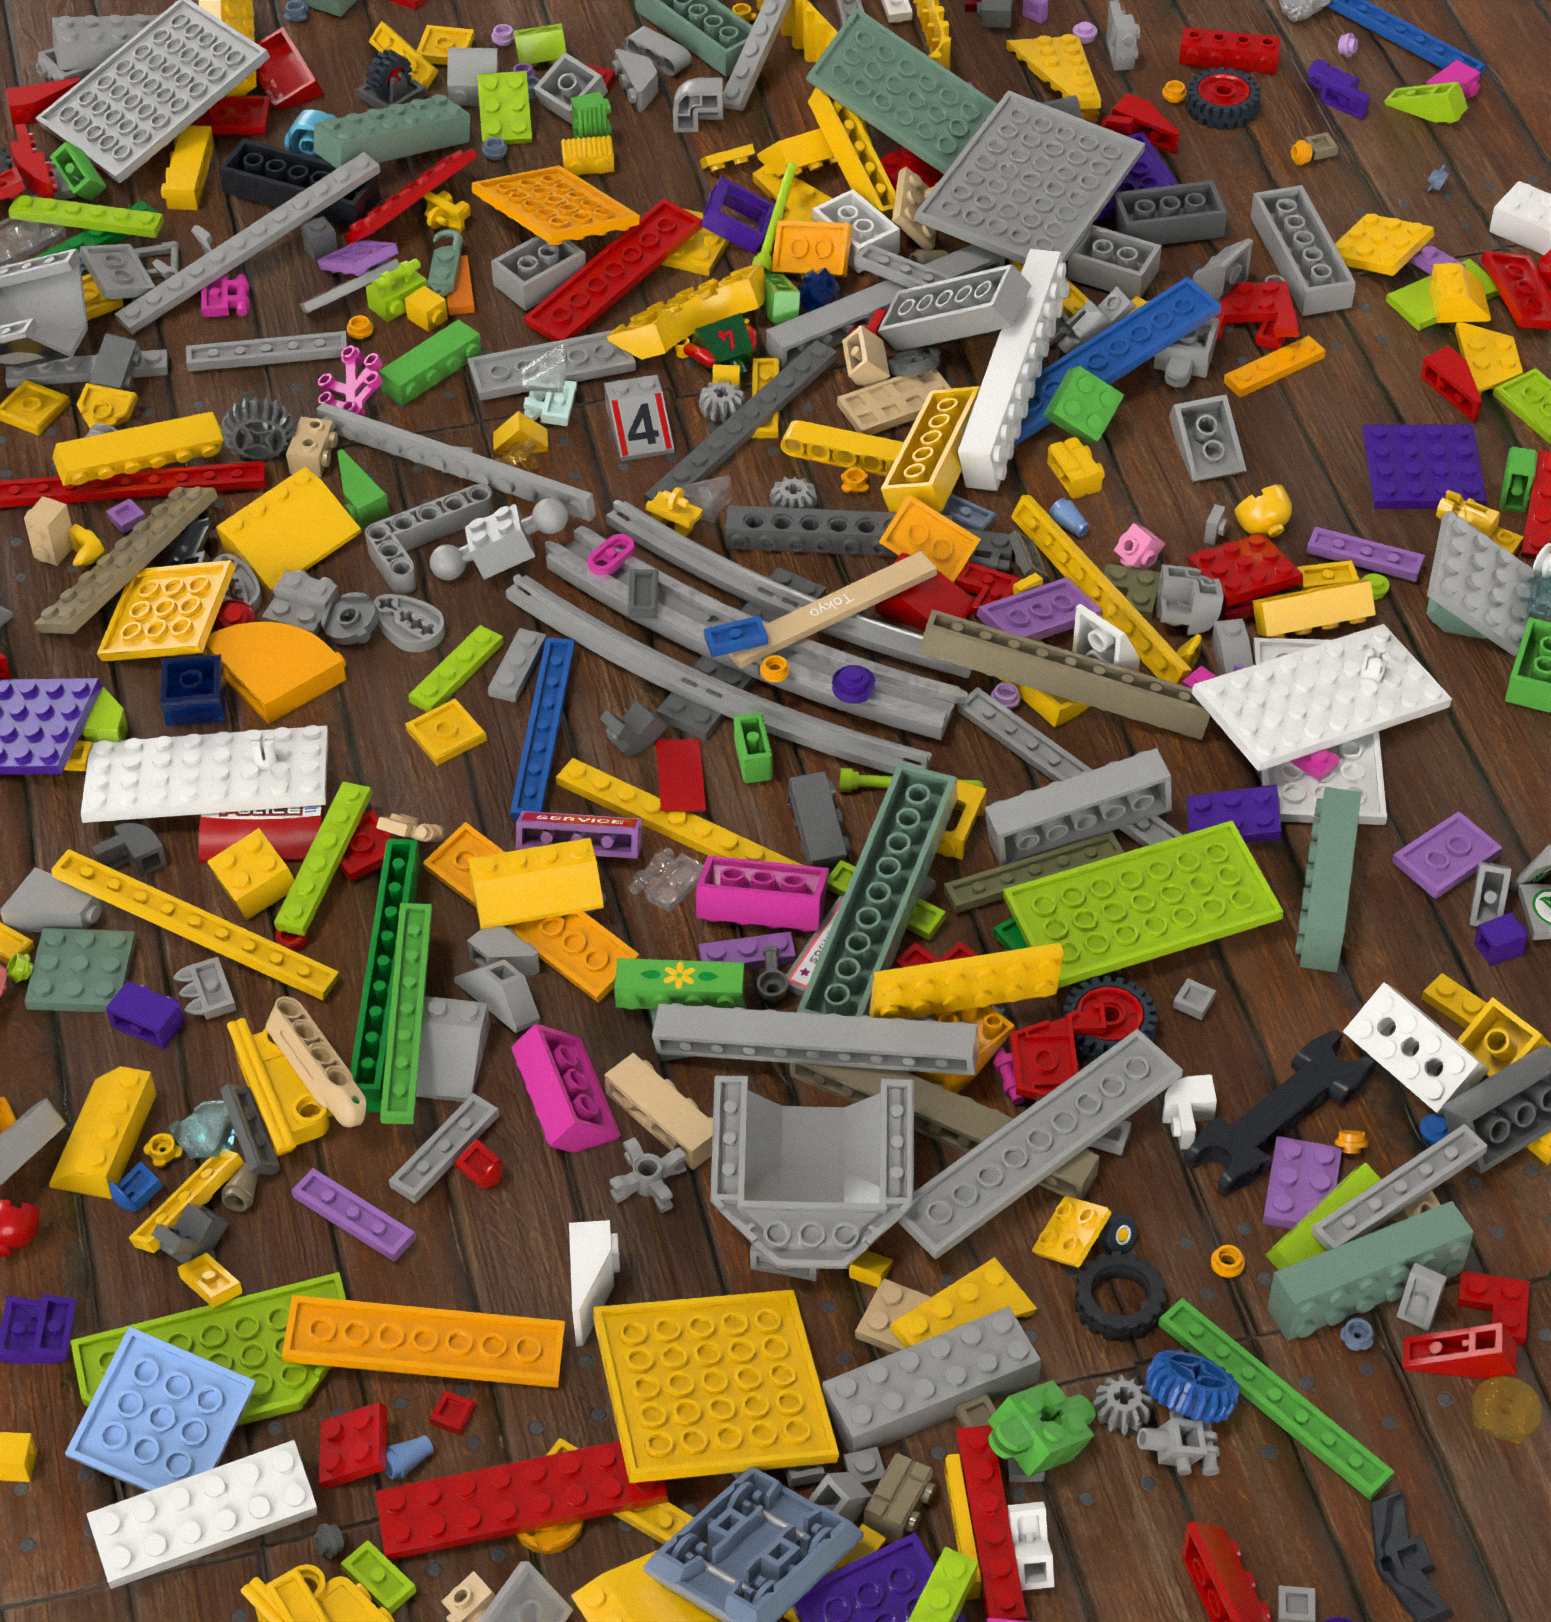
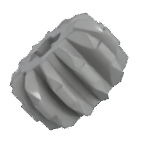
[699,380,745,424]
[770,476,817,509]
[1093,1374,1153,1436]

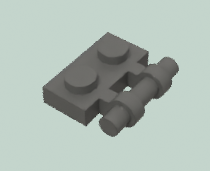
[963,528,1014,572]

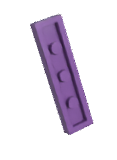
[1306,526,1425,582]
[291,1168,416,1262]

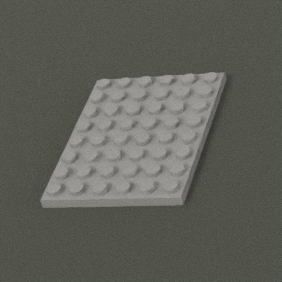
[36,0,270,183]
[914,91,1145,265]

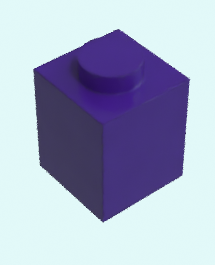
[1474,913,1528,966]

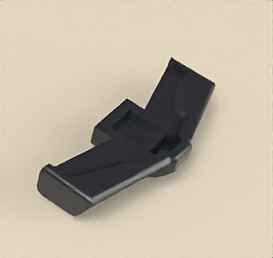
[166,517,217,566]
[1369,1489,1454,1622]

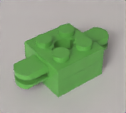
[987,1380,1096,1478]

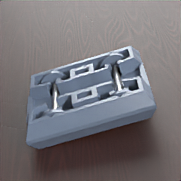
[643,1467,864,1622]

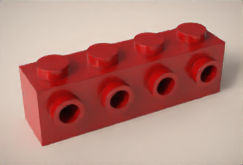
[1179,27,1281,74]

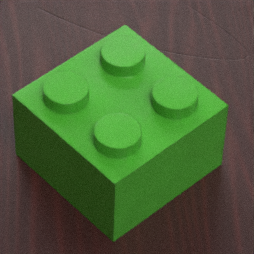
[1042,366,1124,444]

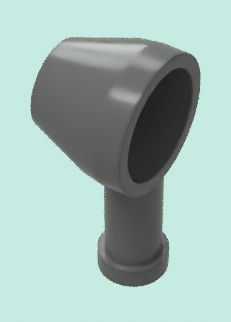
[757,946,788,1005]

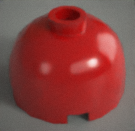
[0,1200,40,1257]

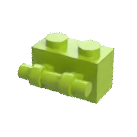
[514,23,567,67]
[366,258,428,322]

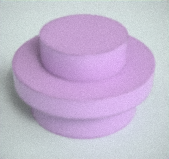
[1073,22,1097,44]
[491,24,515,46]
[1338,33,1358,58]
[991,682,1020,710]

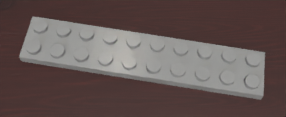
[897,1029,1183,1260]

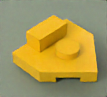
[77,383,138,429]

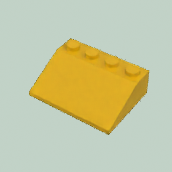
[216,466,361,594]
[571,1550,722,1622]

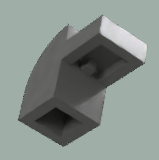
[599,700,668,755]
[91,823,167,878]
[151,1203,229,1264]

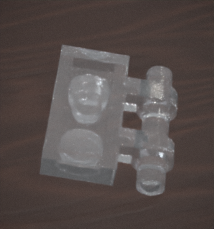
[628,847,704,913]

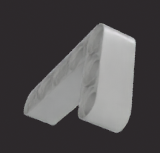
[365,484,494,595]
[0,1098,66,1185]

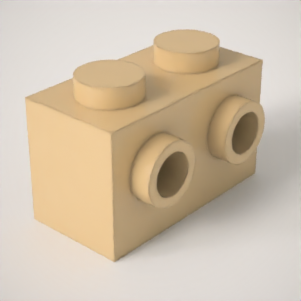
[842,325,890,387]
[286,417,338,478]
[24,496,72,566]

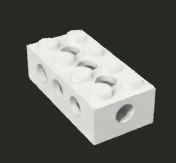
[1343,982,1490,1116]

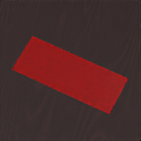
[656,739,706,811]

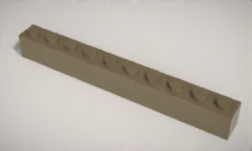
[919,609,1210,740]
[790,1063,1099,1200]

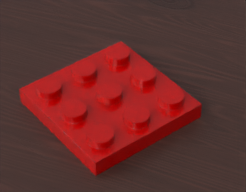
[1187,534,1303,607]

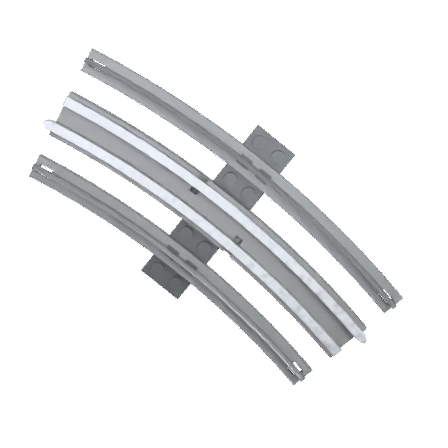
[506,500,972,774]

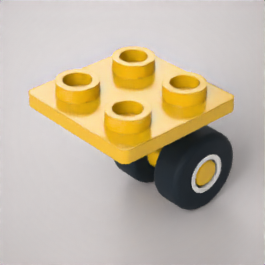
[1032,1196,1137,1267]

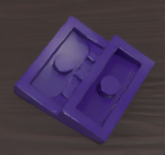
[0,1294,77,1364]

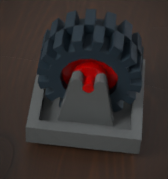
[356,49,427,109]

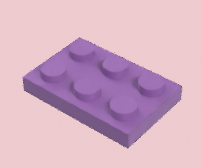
[317,240,399,276]
[1392,811,1503,899]
[1262,1136,1342,1229]

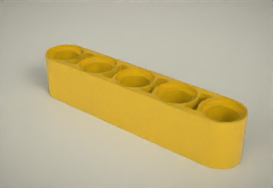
[780,420,904,476]

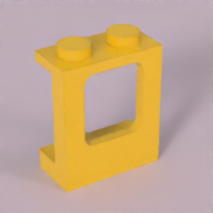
[936,780,987,860]

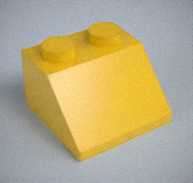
[1429,263,1491,323]

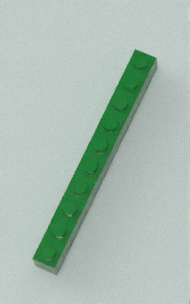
[350,839,421,1112]

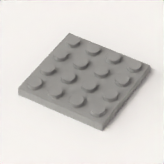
[1427,511,1535,657]

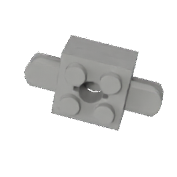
[1154,318,1219,387]

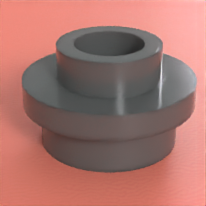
[314,1523,344,1559]

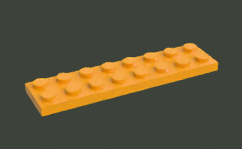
[423,822,641,1003]
[282,1295,565,1388]

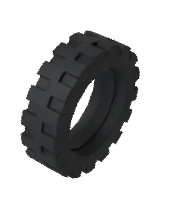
[1074,1251,1166,1342]

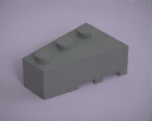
[786,771,850,868]

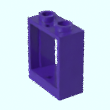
[702,176,775,254]

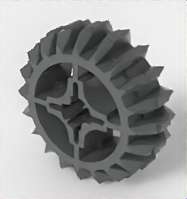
[221,397,296,462]

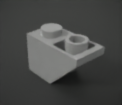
[467,926,540,975]

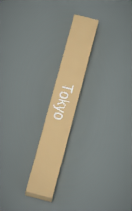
[728,551,937,669]

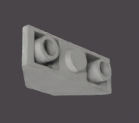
[612,49,658,112]
[454,959,540,1033]

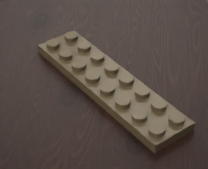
[34,486,219,634]

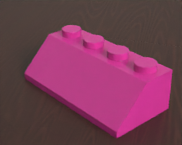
[696,856,829,932]
[511,1023,621,1153]

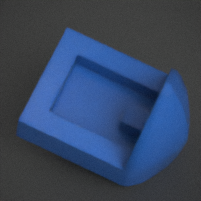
[110,1161,164,1212]

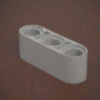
[623,26,692,77]

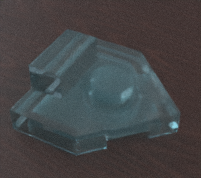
[166,1100,236,1158]

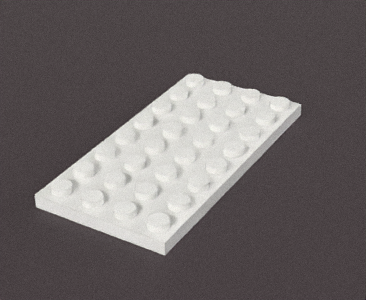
[1253,638,1387,825]

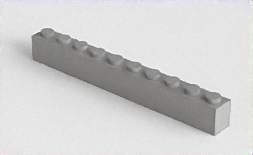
[766,244,1005,368]
[652,1003,979,1075]

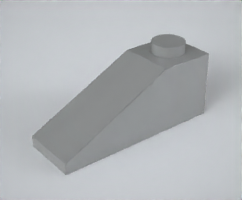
[1211,618,1254,676]

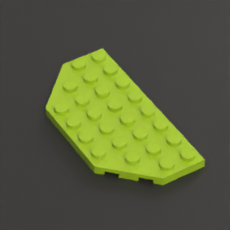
[70,1272,346,1426]

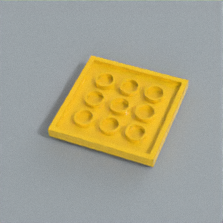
[97,560,236,661]

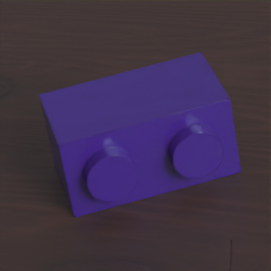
[106,981,185,1049]

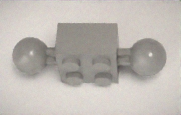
[429,498,568,581]

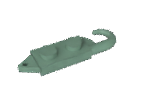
[427,229,463,298]

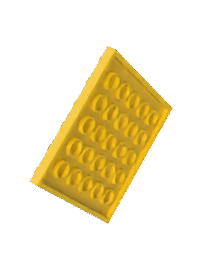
[592,1290,839,1483]

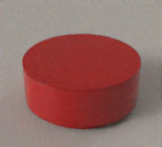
[275,930,307,952]

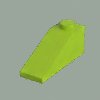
[1384,82,1468,124]

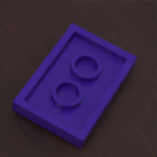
[1187,785,1282,843]

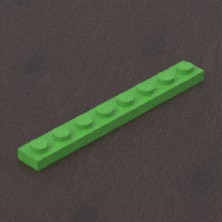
[380,903,432,1124]
[1158,1298,1395,1500]

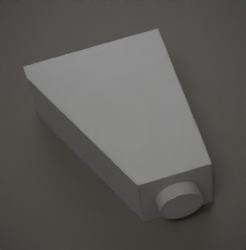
[0,867,102,932]

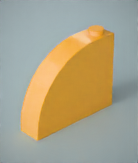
[203,622,346,724]

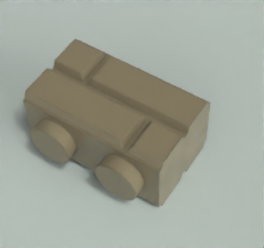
[864,1453,937,1541]

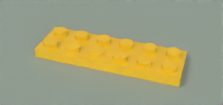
[869,943,1064,1019]

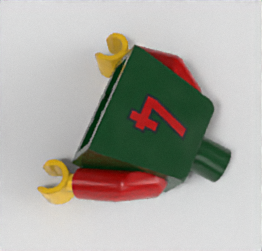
[674,313,758,380]

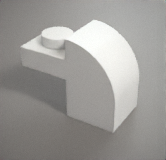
[1162,1075,1217,1149]
[1008,1502,1054,1591]

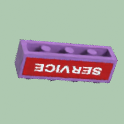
[516,811,642,859]

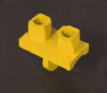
[424,190,471,233]
[645,487,703,536]

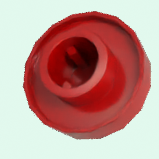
[213,599,255,631]

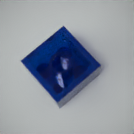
[160,654,226,726]

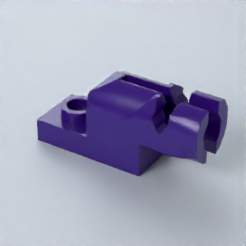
[1306,59,1370,120]

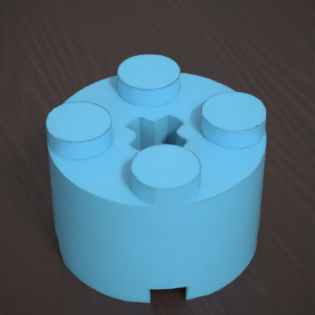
[284,110,337,161]

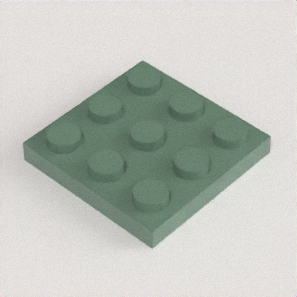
[24,928,137,1012]

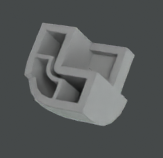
[673,77,724,132]
[1156,564,1224,635]

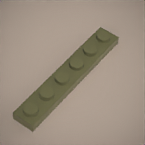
[944,832,1125,913]

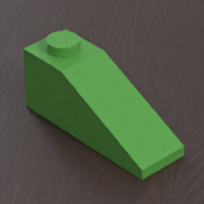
[763,273,800,326]
[337,449,389,529]

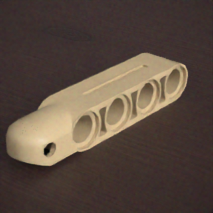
[266,996,366,1128]

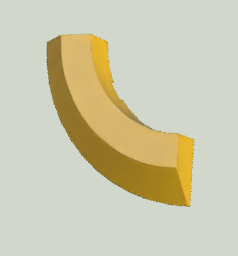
[607,263,766,360]

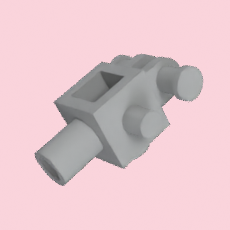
[1137,1411,1220,1476]

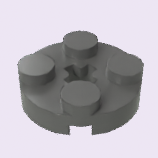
[321,592,379,645]

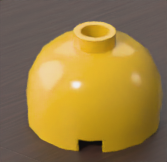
[1234,485,1292,538]

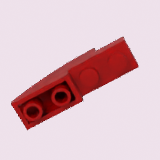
[9,124,58,199]

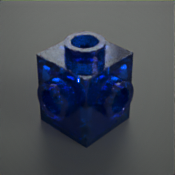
[797,267,841,312]

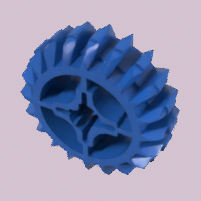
[1145,1349,1240,1423]

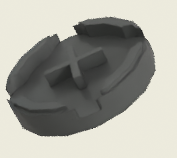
[888,347,942,376]

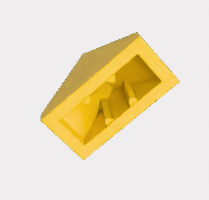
[493,411,549,455]

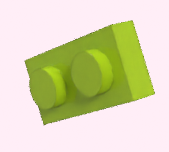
[341,1540,417,1614]

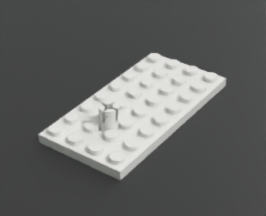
[1191,624,1452,771]
[81,725,329,823]

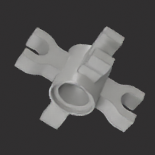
[610,1137,686,1213]

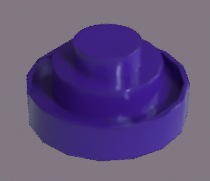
[832,665,875,704]

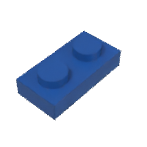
[703,616,768,658]

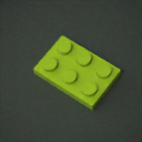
[477,71,532,145]

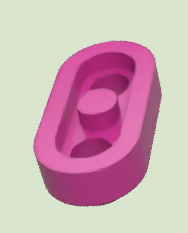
[587,534,635,576]

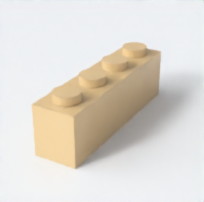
[604,1053,713,1170]

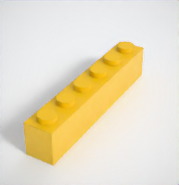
[808,87,896,222]
[52,411,224,486]

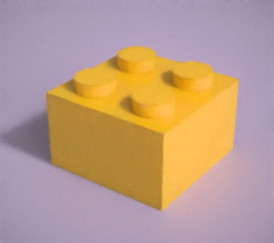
[207,828,294,921]
[1457,997,1551,1078]

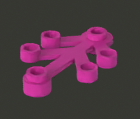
[318,345,383,416]

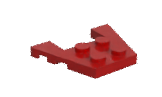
[1214,281,1300,340]
[1010,1003,1107,1100]

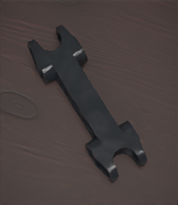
[1183,1030,1377,1196]

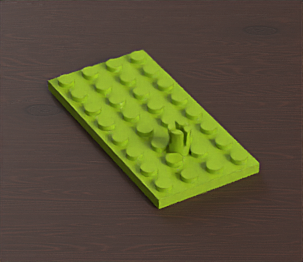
[1003,820,1284,988]

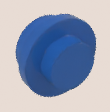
[1419,1114,1449,1145]

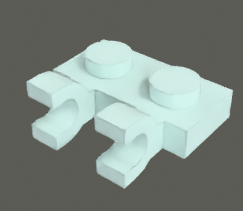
[523,378,577,426]

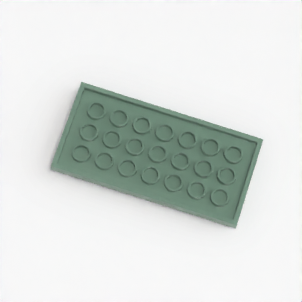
[805,7,997,174]

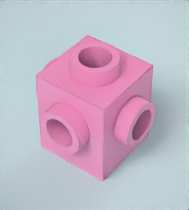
[1114,523,1165,570]

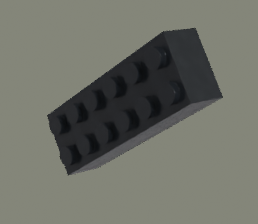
[219,138,381,227]

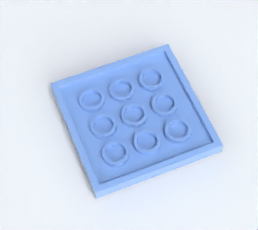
[65,1327,256,1492]

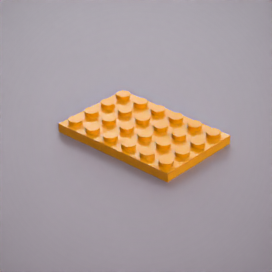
[472,165,640,245]

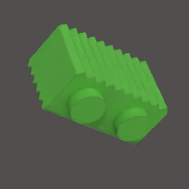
[571,91,612,139]
[50,142,106,201]
[1499,447,1538,513]
[733,713,773,783]

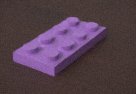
[977,577,1102,641]

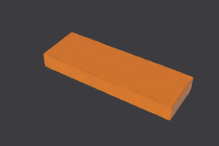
[446,255,475,315]

